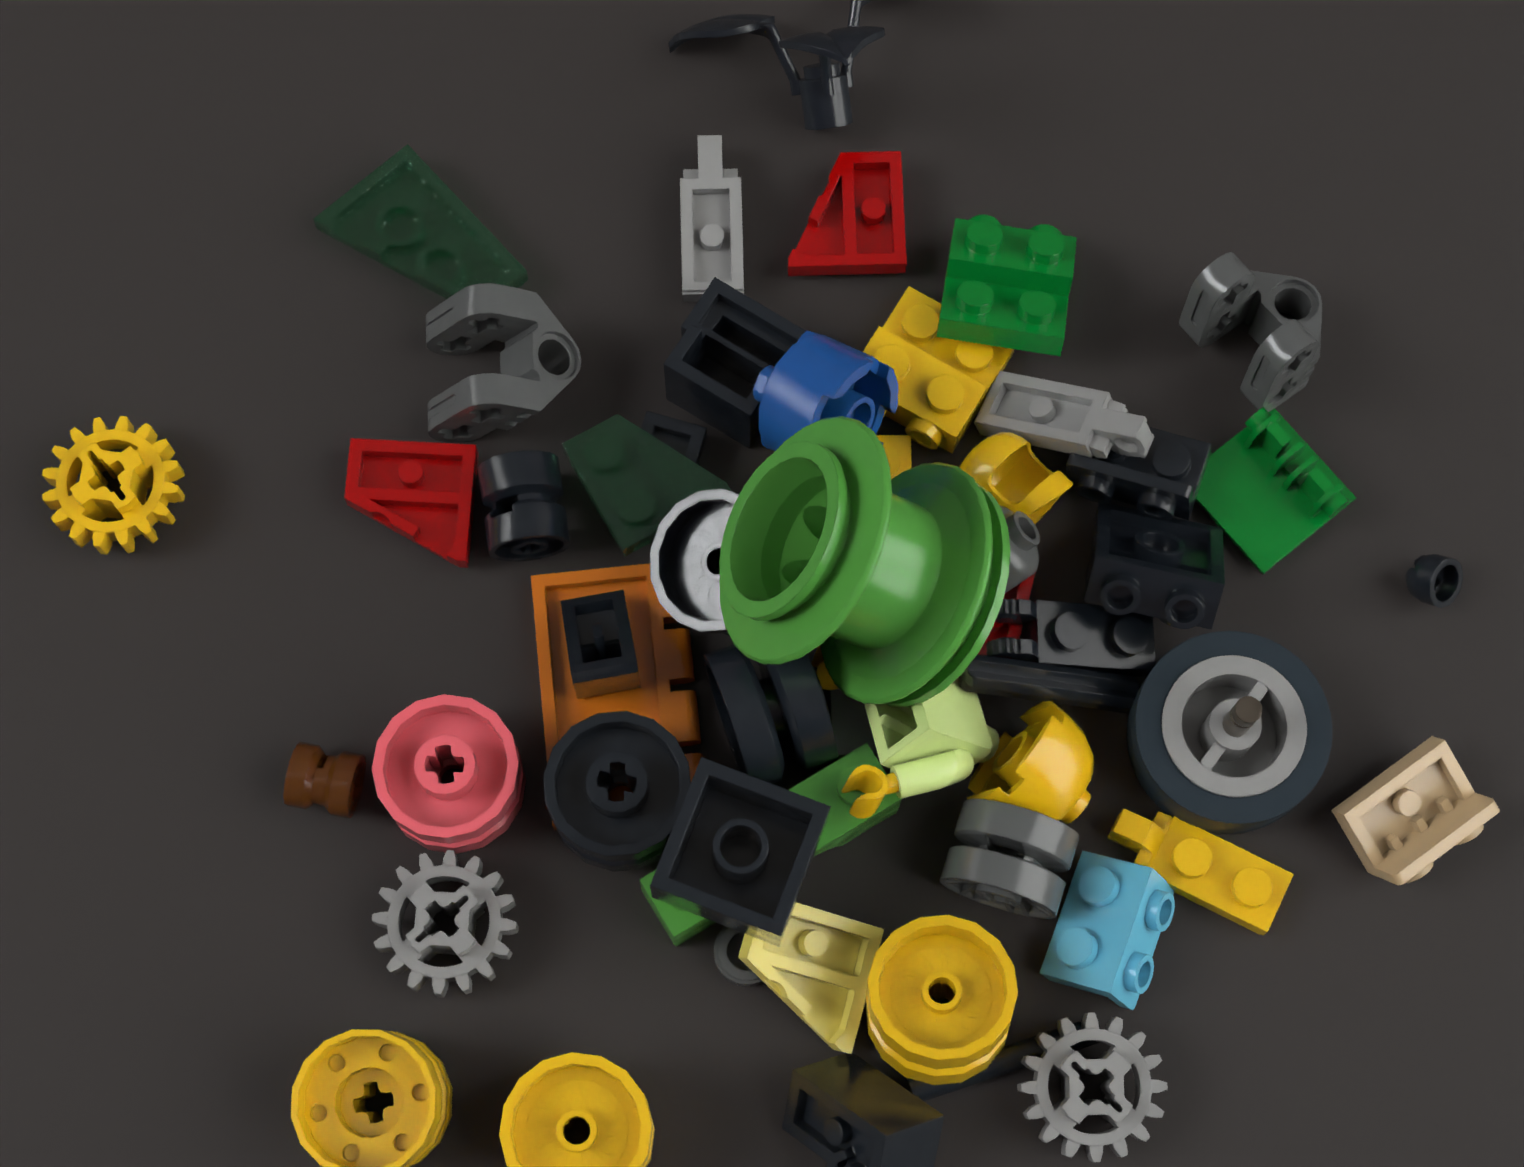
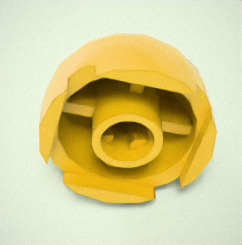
[967,701,1093,824]

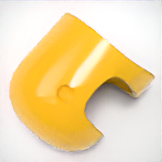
[959,432,1073,524]

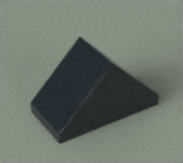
[561,590,641,699]

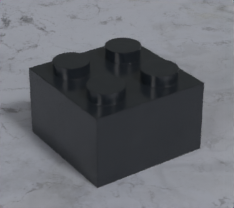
[650,757,831,947]

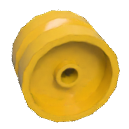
[865,915,1018,1085]
[499,1052,655,1167]

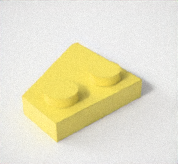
[738,902,884,1054]

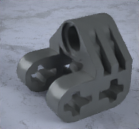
[1179,252,1322,412]
[426,283,581,442]

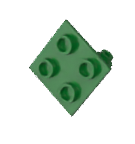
[1195,407,1356,575]

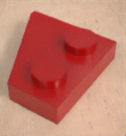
[788,151,907,276]
[344,438,479,568]

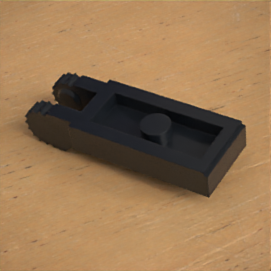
[986,598,1156,677]

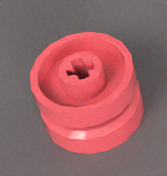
[372,694,526,854]

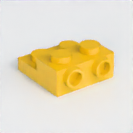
[863,286,1015,453]

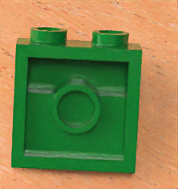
[936,214,1077,356]

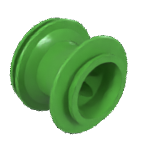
[719,416,1011,707]

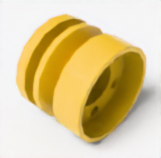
[291,1029,453,1167]

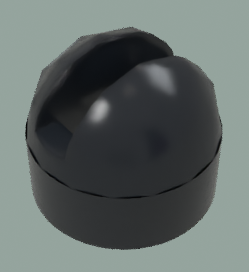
[1405,554,1463,608]

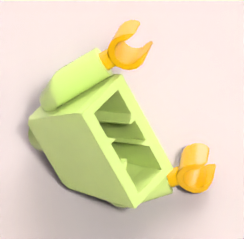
[812,646,999,819]

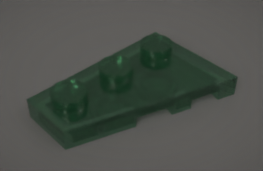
[313,144,528,299]

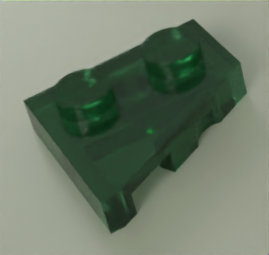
[562,414,731,557]

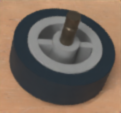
[1127,631,1332,834]

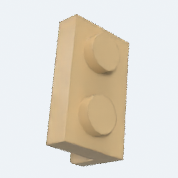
[1331,736,1500,885]

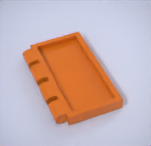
[531,563,703,830]

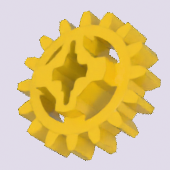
[42,416,185,555]

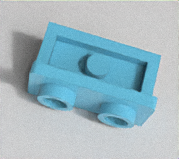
[1040,850,1175,1010]

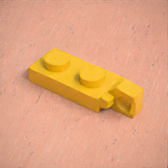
[1108,809,1294,935]

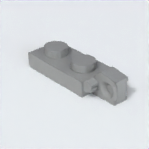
[680,135,744,302]
[974,371,1154,458]

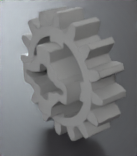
[372,850,519,998]
[1017,1012,1168,1162]

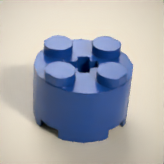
[753,331,899,452]

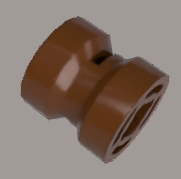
[283,742,366,819]

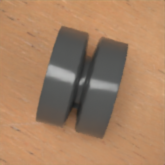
[940,799,1079,919]

